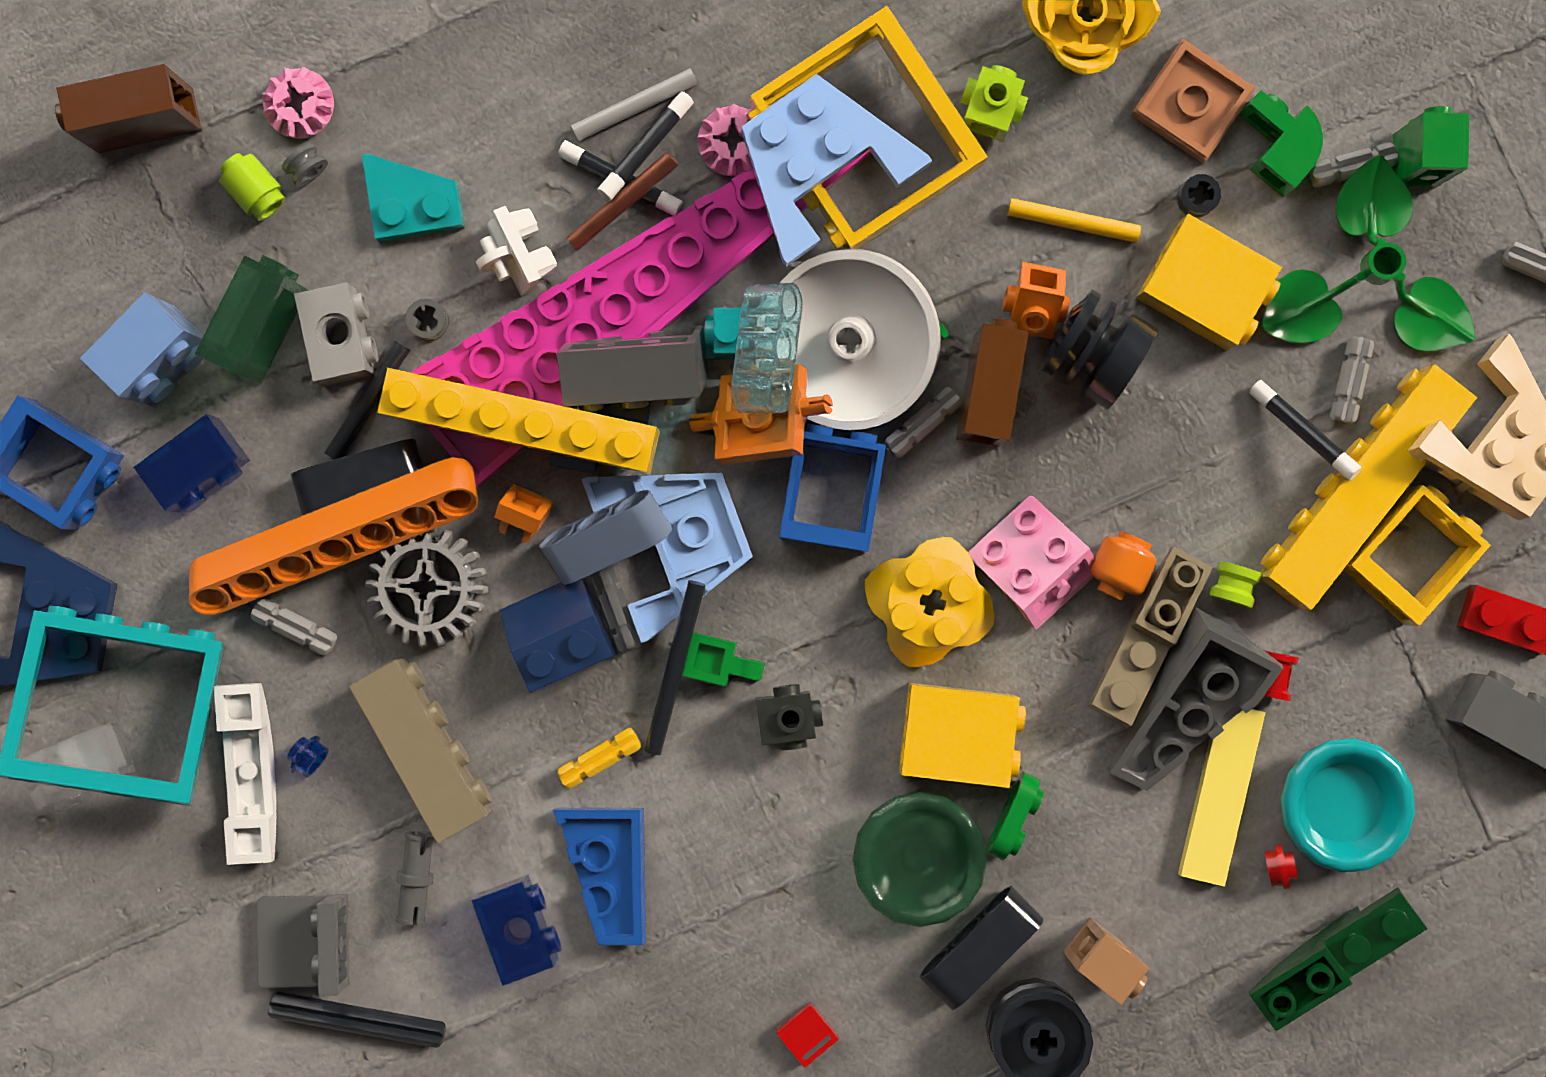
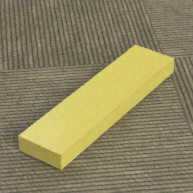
[1178,709,1266,887]

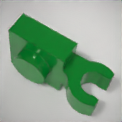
[682,632,765,687]

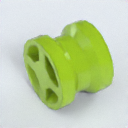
[1208,561,1263,609]

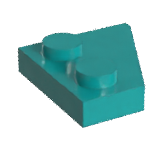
[362,154,465,242]

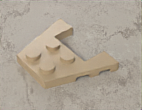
[1408,334,1546,520]

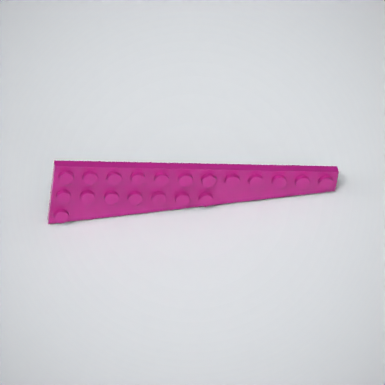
[410,151,871,487]

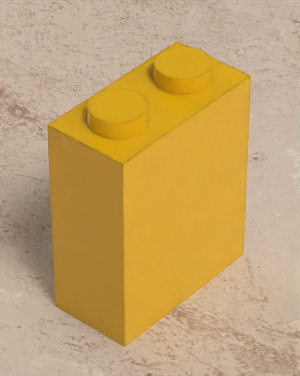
[1136,214,1282,350]
[899,683,1026,788]

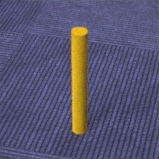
[1007,198,1141,243]

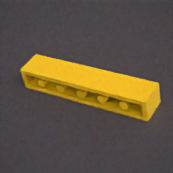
[1260,364,1477,610]
[377,368,660,475]

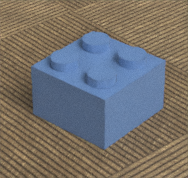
[80,292,212,405]

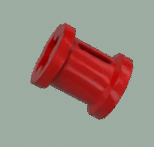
[1264,651,1299,702]

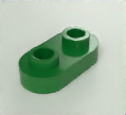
[986,771,1044,861]

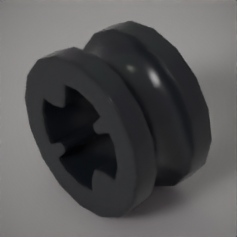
[1177,174,1221,217]

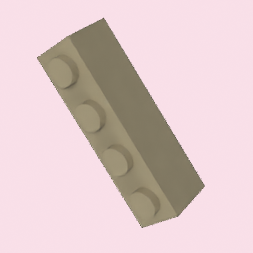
[349,657,492,844]

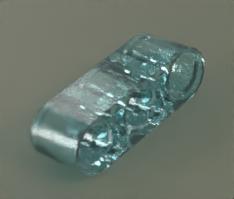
[731,283,803,413]

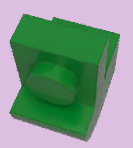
[1238,90,1323,197]

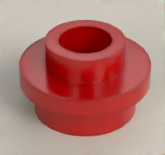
[1265,844,1298,890]

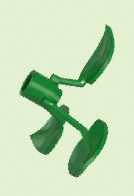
[1262,155,1475,352]

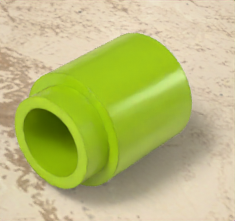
[219,153,286,221]

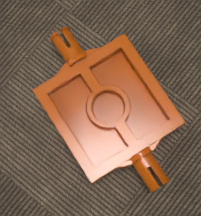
[689,364,833,465]

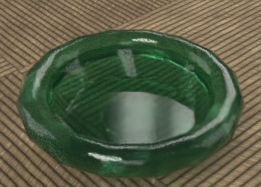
[852,792,987,927]

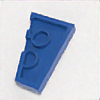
[553,808,646,945]

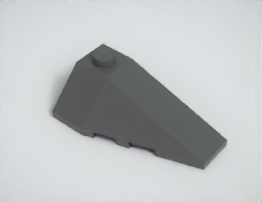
[1108,607,1284,791]

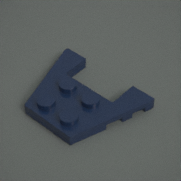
[0,521,117,686]

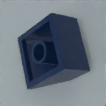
[499,578,617,693]

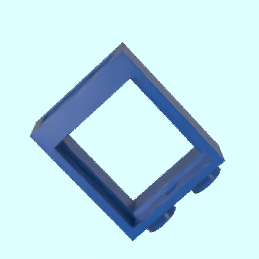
[0,395,125,530]
[779,424,886,552]

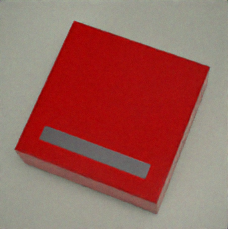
[776,1001,839,1068]

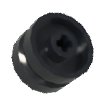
[985,978,1094,1077]

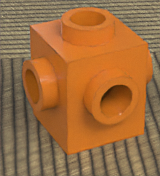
[1002,262,1070,339]

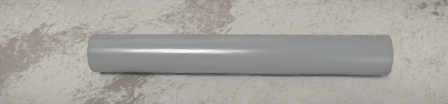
[571,68,698,141]

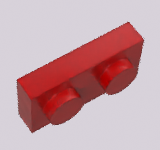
[1456,585,1546,655]

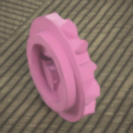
[261,67,334,139]
[697,104,753,176]

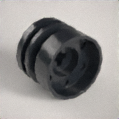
[1041,289,1158,410]

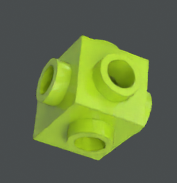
[960,65,1028,142]

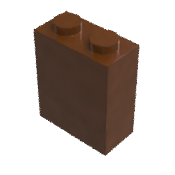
[55,64,202,153]
[956,318,1029,447]

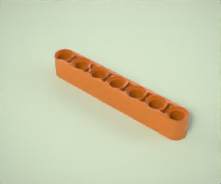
[189,457,478,615]

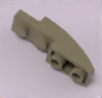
[1087,546,1213,728]

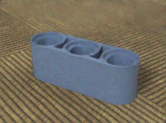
[539,490,672,585]

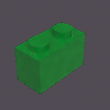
[1392,106,1469,188]

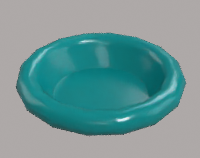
[1280,738,1416,873]

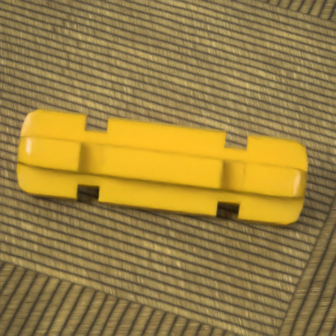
[557,728,641,789]

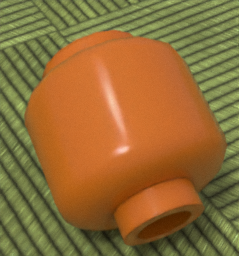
[1090,531,1157,601]

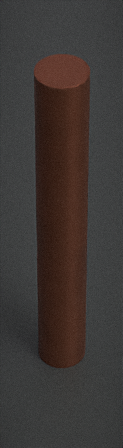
[567,151,679,251]

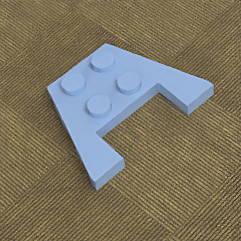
[741,74,932,267]
[582,473,753,643]

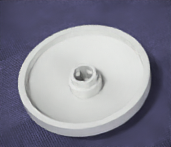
[760,249,940,430]

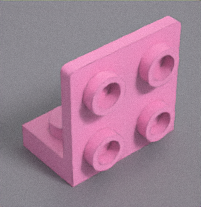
[968,496,1095,630]

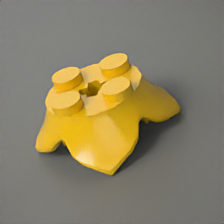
[1022,0,1161,75]
[865,537,995,667]

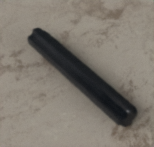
[268,992,446,1048]

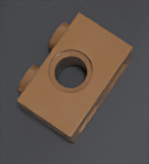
[1063,917,1150,1005]

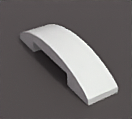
[214,683,276,865]

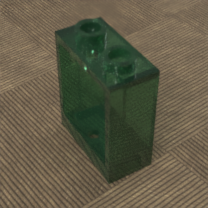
[195,255,308,384]

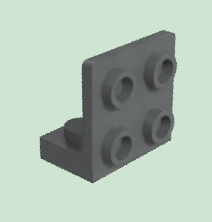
[256,894,350,996]

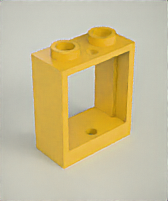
[1343,485,1491,626]

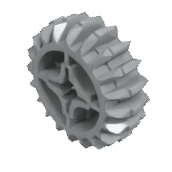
[365,529,488,647]

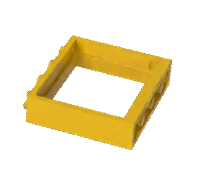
[748,6,988,249]

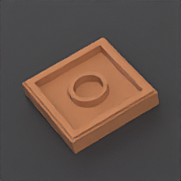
[1131,39,1256,164]

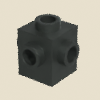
[756,684,823,750]

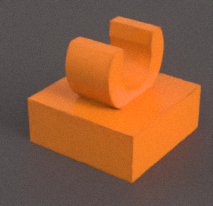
[494,484,554,544]

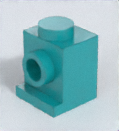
[705,308,751,360]

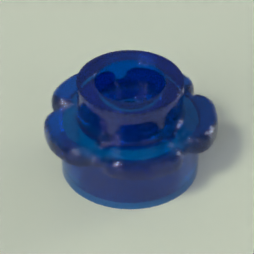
[287,735,329,778]

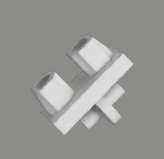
[476,206,557,296]

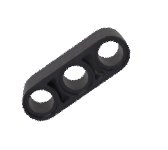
[291,439,423,516]
[919,886,1043,1010]

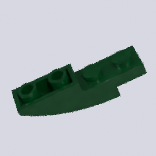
[1249,887,1428,1031]

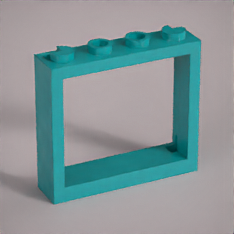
[0,606,224,806]

